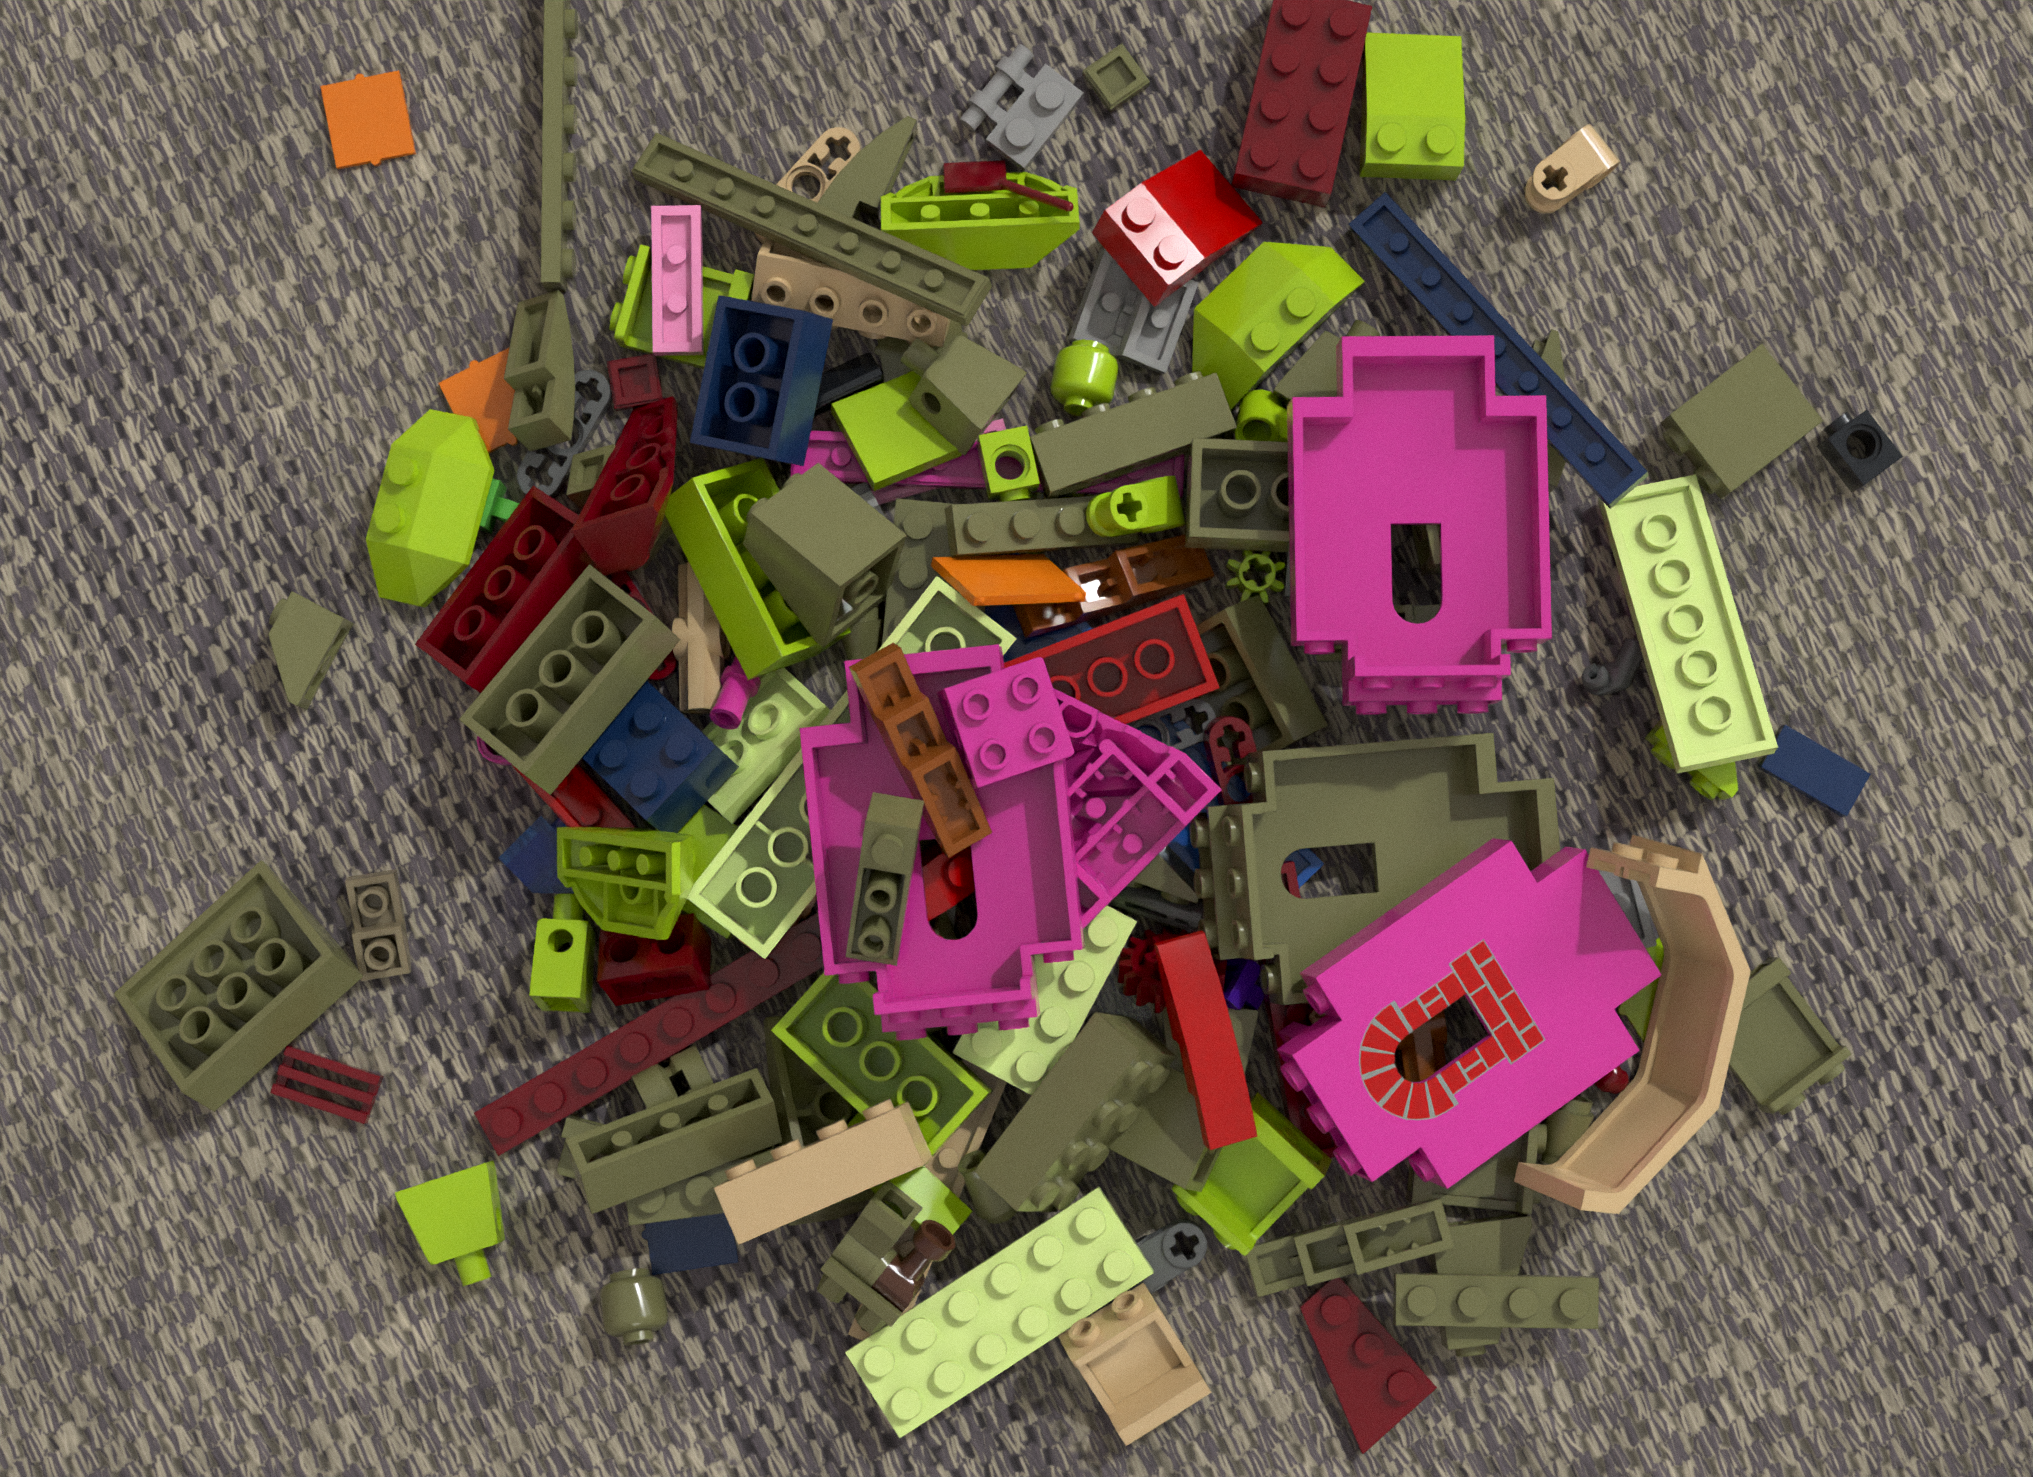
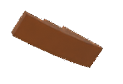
[1012,535,1215,638]
[849,643,992,858]

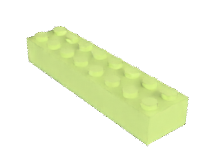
[687,576,1017,959]

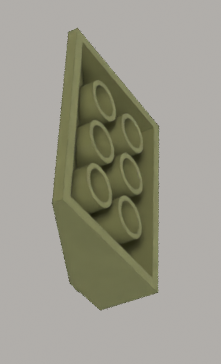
[114,860,363,1112]

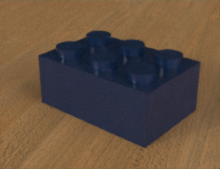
[690,295,833,466]
[582,680,739,833]

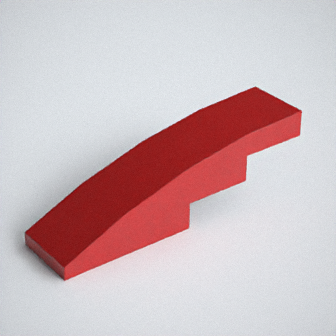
[1154,930,1258,1150]

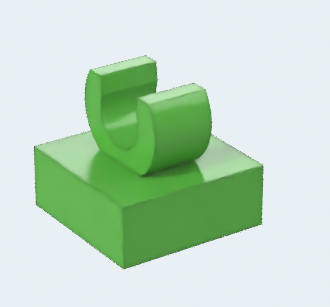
[479,478,520,534]

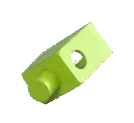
[529,894,595,1013]
[395,1160,505,1286]

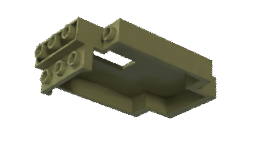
[1190,733,1560,1005]

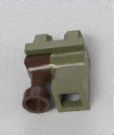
[817,1180,956,1334]

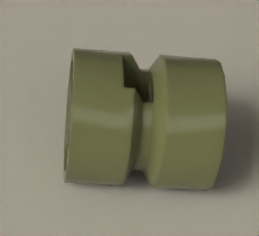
[632,1045,714,1109]

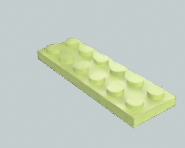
[1598,474,1778,774]
[845,1186,1154,1438]

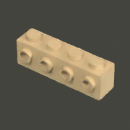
[751,238,951,348]
[714,1099,933,1245]

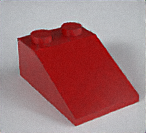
[1092,149,1263,307]

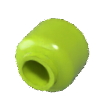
[1050,339,1118,416]

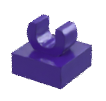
[1223,958,1264,1010]

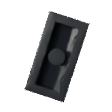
[814,353,884,418]

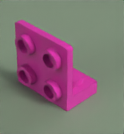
[936,657,1074,789]

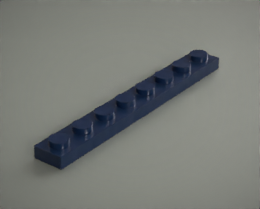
[1348,192,1648,509]

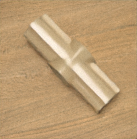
[672,562,731,714]

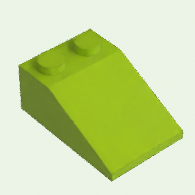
[1359,32,1465,181]

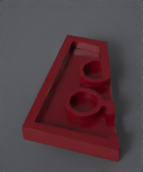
[1299,1277,1437,1455]

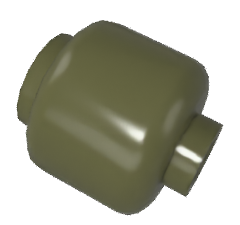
[599,1268,668,1346]

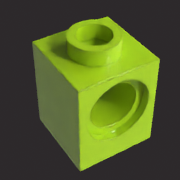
[976,425,1040,502]

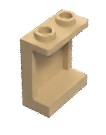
[1058,1282,1212,1446]

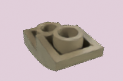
[345,869,411,981]

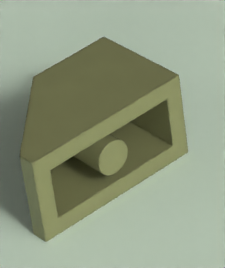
[268,591,354,710]

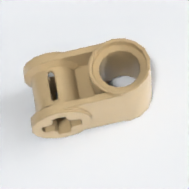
[1524,124,1621,214]

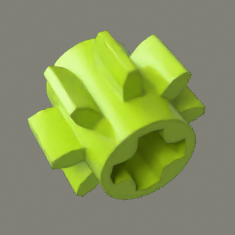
[1225,550,1286,606]

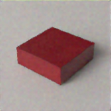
[607,354,664,411]

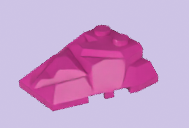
[1053,688,1222,929]

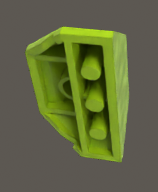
[881,172,1080,270]
[1192,242,1365,411]
[366,409,495,608]
[557,827,696,940]

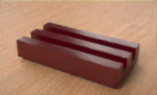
[270,1045,384,1124]

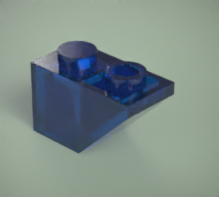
[499,816,574,894]

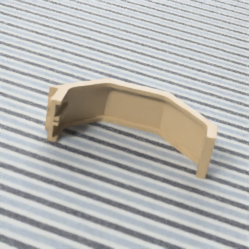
[1514,835,1751,1214]

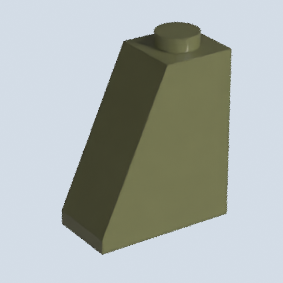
[1429,1213,1532,1357]

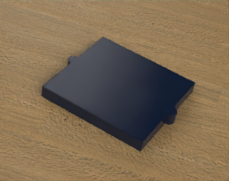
[642,1213,739,1275]

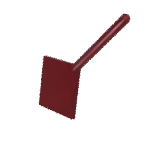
[944,160,1074,212]

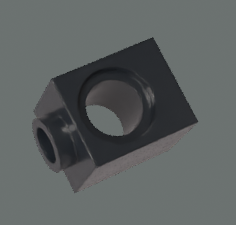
[1816,410,1903,492]

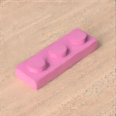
[651,205,704,356]

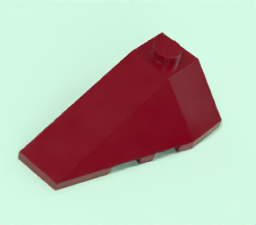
[571,396,678,576]

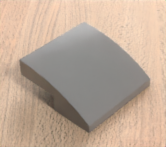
[1067,248,1199,374]

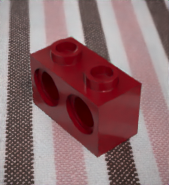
[597,913,711,1006]

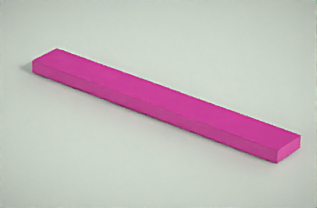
[791,430,1184,498]

